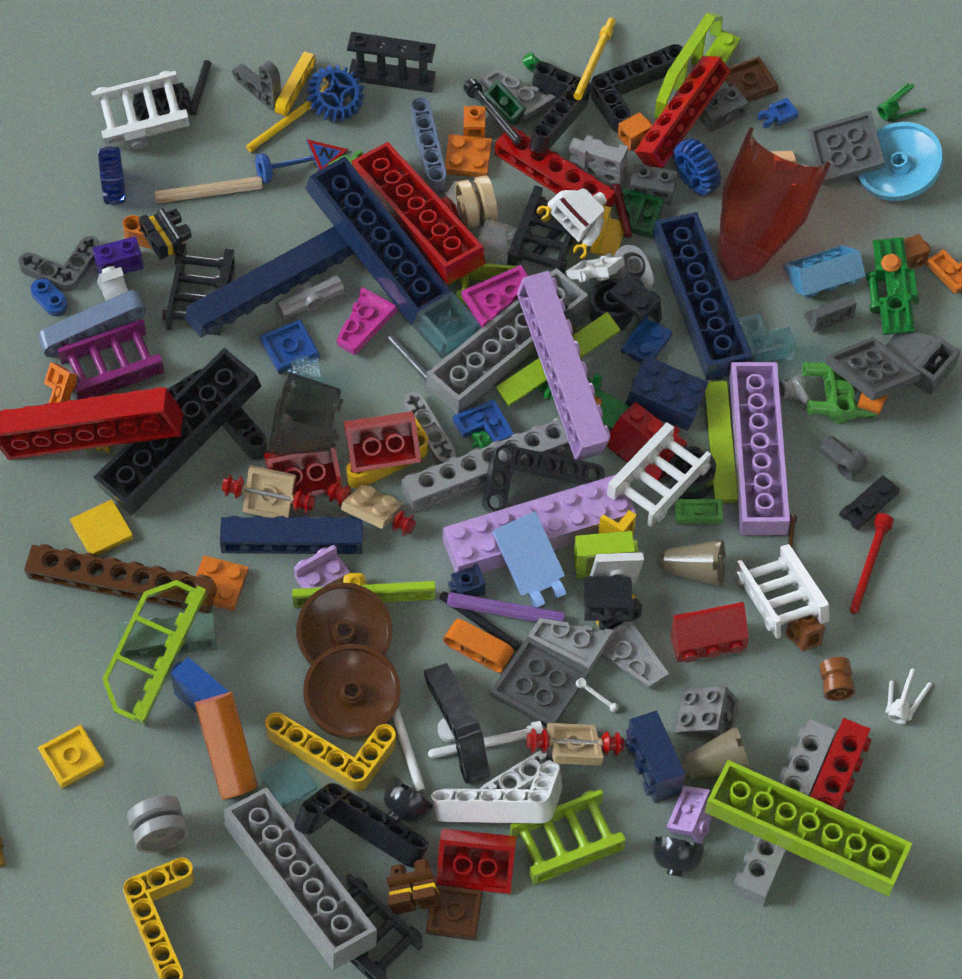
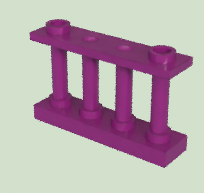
[58,319,164,400]

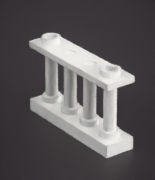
[91,71,190,147]
[607,422,711,527]
[735,544,830,639]

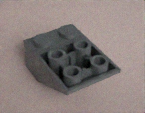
[885,332,960,395]

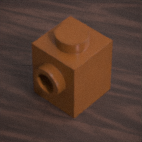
[904,234,930,268]

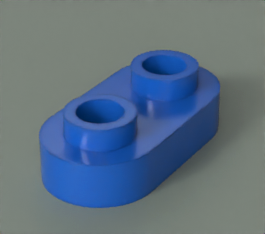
[31,279,68,316]

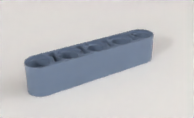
[411,97,446,194]
[38,290,147,358]

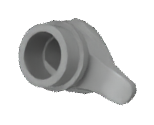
[779,374,810,404]

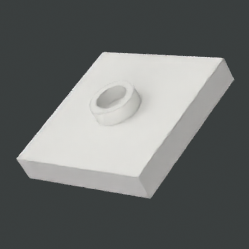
[590,552,644,583]

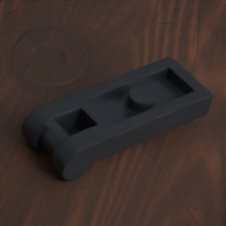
[839,475,900,530]

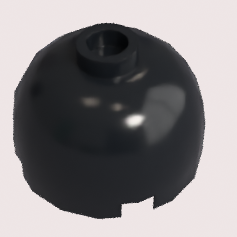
[384,776,433,823]
[653,836,705,877]

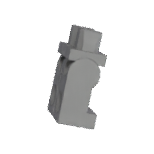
[569,135,628,185]

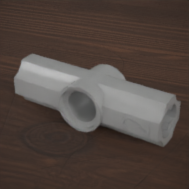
[276,275,344,319]

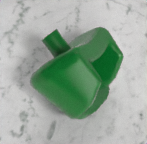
[523,52,544,73]
[471,431,493,449]

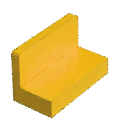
[590,206,623,257]
[598,510,637,538]

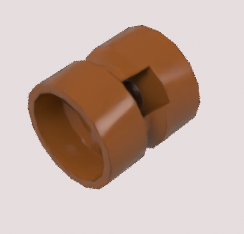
[819,657,856,701]

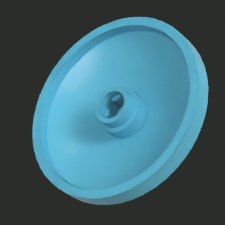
[858,122,944,201]

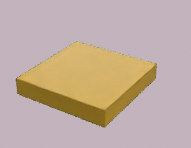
[70,499,134,556]
[38,724,105,789]

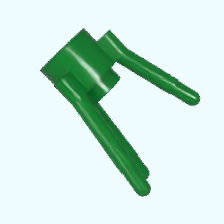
[877,83,926,122]

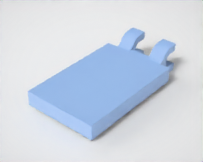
[492,511,567,608]

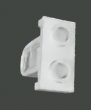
[97,266,128,301]

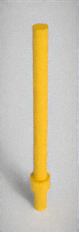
[574,18,616,100]
[246,81,344,153]

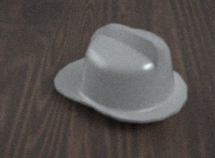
[614,245,654,291]

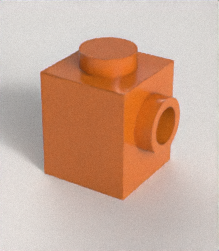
[463,105,485,138]
[618,112,652,151]

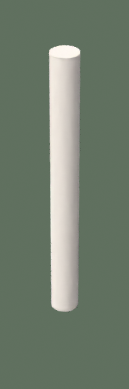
[392,707,426,794]

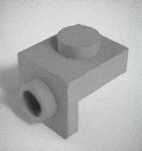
[123,128,149,151]

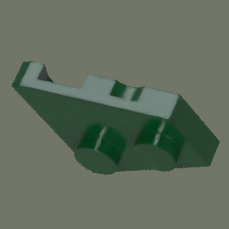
[622,188,664,238]

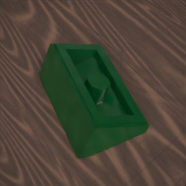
[484,79,527,125]

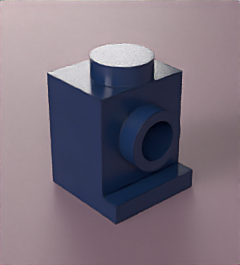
[448,563,486,597]

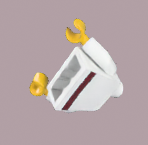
[537,189,607,259]

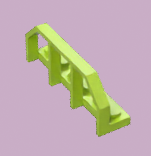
[654,12,741,120]
[102,580,207,726]

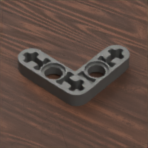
[232,61,281,110]
[18,236,100,292]

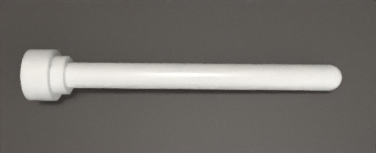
[428,721,543,759]

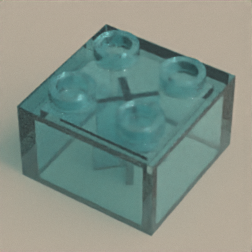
[413,292,480,359]

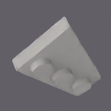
[480,68,556,121]
[528,618,614,671]
[601,621,670,690]

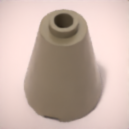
[660,540,726,587]
[682,727,751,779]

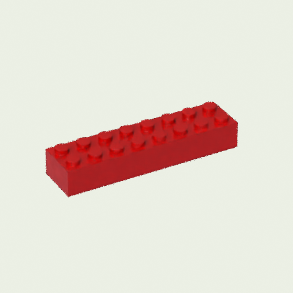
[351,142,485,284]
[0,387,183,460]

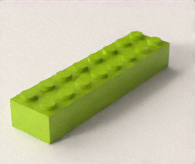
[705,760,913,897]

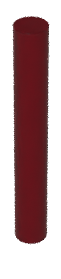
[611,183,632,238]

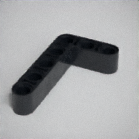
[590,44,683,133]
[530,62,591,154]
[168,369,268,460]
[482,445,605,513]
[424,663,490,784]
[294,783,429,868]

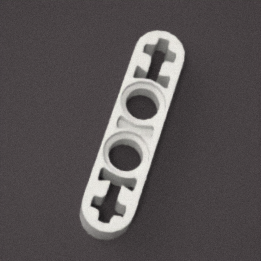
[480,747,560,789]

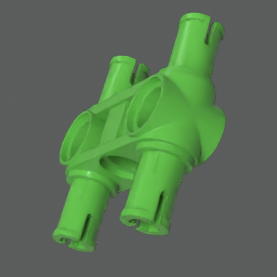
[802,361,877,424]

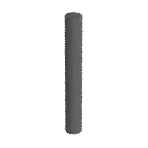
[387,334,428,382]

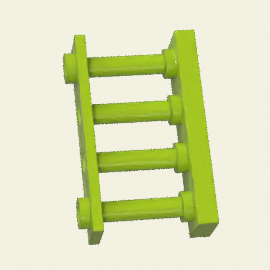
[510,789,626,885]

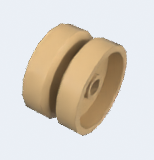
[455,175,498,229]

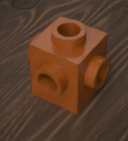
[785,615,825,652]

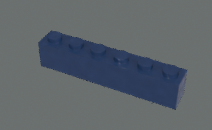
[220,516,363,554]

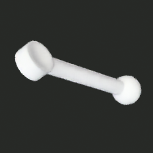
[576,678,619,712]

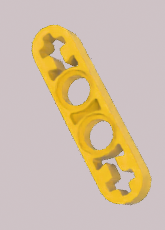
[275,51,316,116]

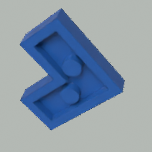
[453,399,514,442]

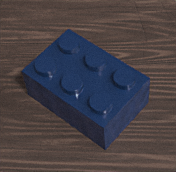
[625,355,709,431]
[625,710,685,803]

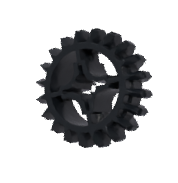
[133,82,191,121]

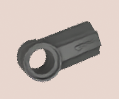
[820,436,868,480]

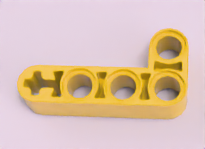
[346,417,428,489]

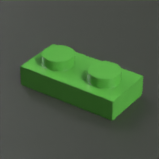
[675,499,723,524]

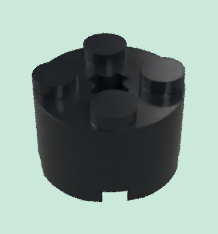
[589,278,633,331]
[667,446,716,499]

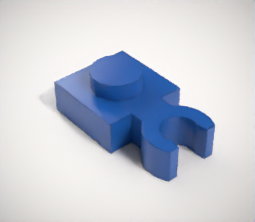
[757,98,798,128]

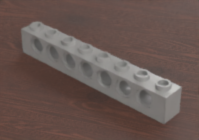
[402,417,572,512]
[734,719,836,906]

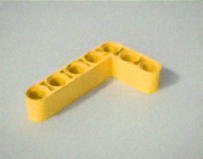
[265,712,396,792]
[123,857,195,979]

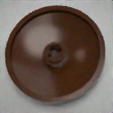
[296,583,392,665]
[303,644,401,739]

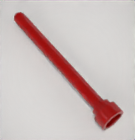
[850,513,894,614]

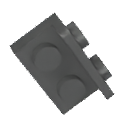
[804,296,857,333]

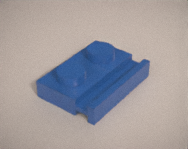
[621,318,672,364]

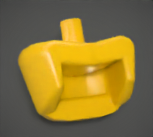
[343,573,367,585]

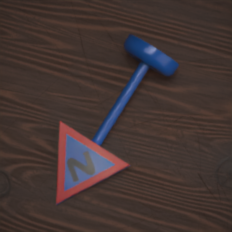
[255,139,348,184]

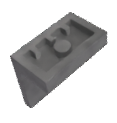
[675,686,739,737]

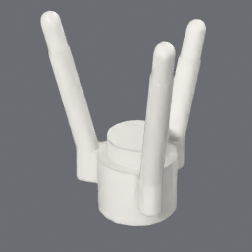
[885,668,932,724]

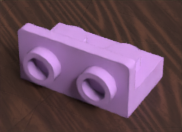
[294,545,350,588]
[666,785,713,844]

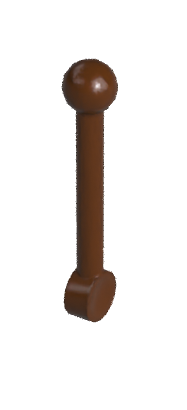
[788,514,797,548]

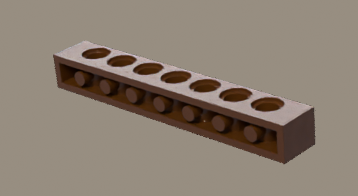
[24,544,217,613]

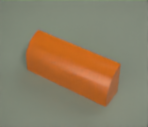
[194,692,258,800]

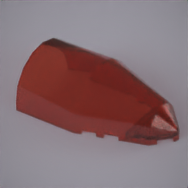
[717,127,831,281]

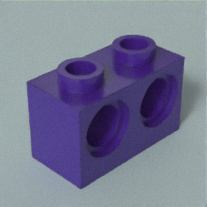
[92,236,144,274]

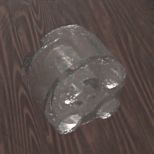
[479,218,517,265]

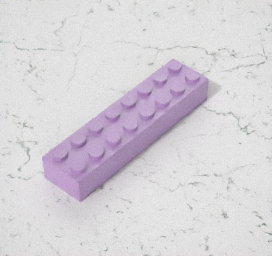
[517,271,610,460]
[729,362,790,535]
[443,475,636,573]

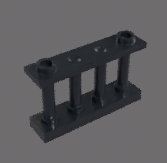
[347,32,436,93]
[507,185,574,273]
[162,244,235,336]
[346,873,423,979]

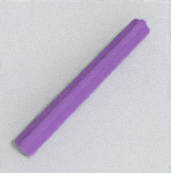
[447,592,564,622]

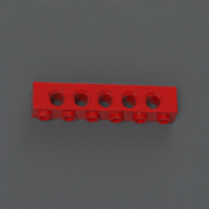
[634,56,731,168]
[495,126,616,207]
[810,718,872,811]

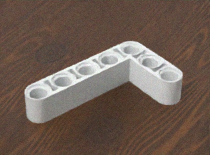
[431,762,563,823]

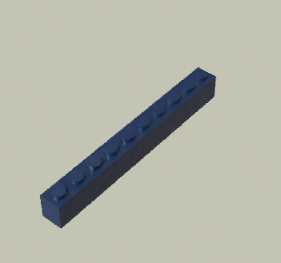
[185,226,356,338]

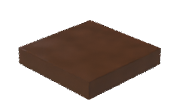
[725,56,779,102]
[426,885,483,941]

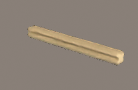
[154,176,263,203]

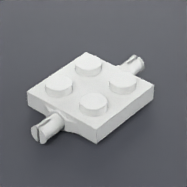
[566,253,625,282]

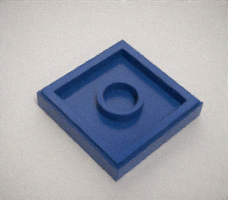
[259,319,320,374]

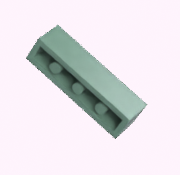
[117,612,217,660]

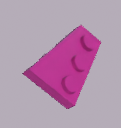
[461,265,528,328]
[336,287,398,355]

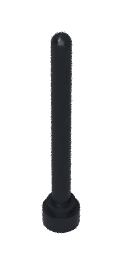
[463,79,521,145]

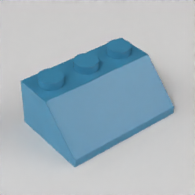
[783,245,865,297]

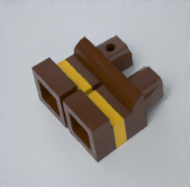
[387,859,441,915]

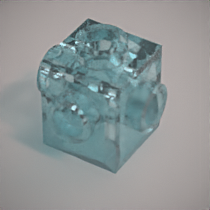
[287,356,322,390]

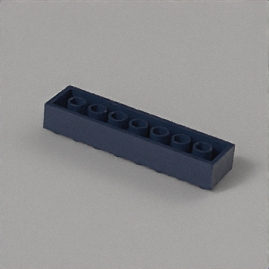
[305,156,452,326]
[653,212,752,380]

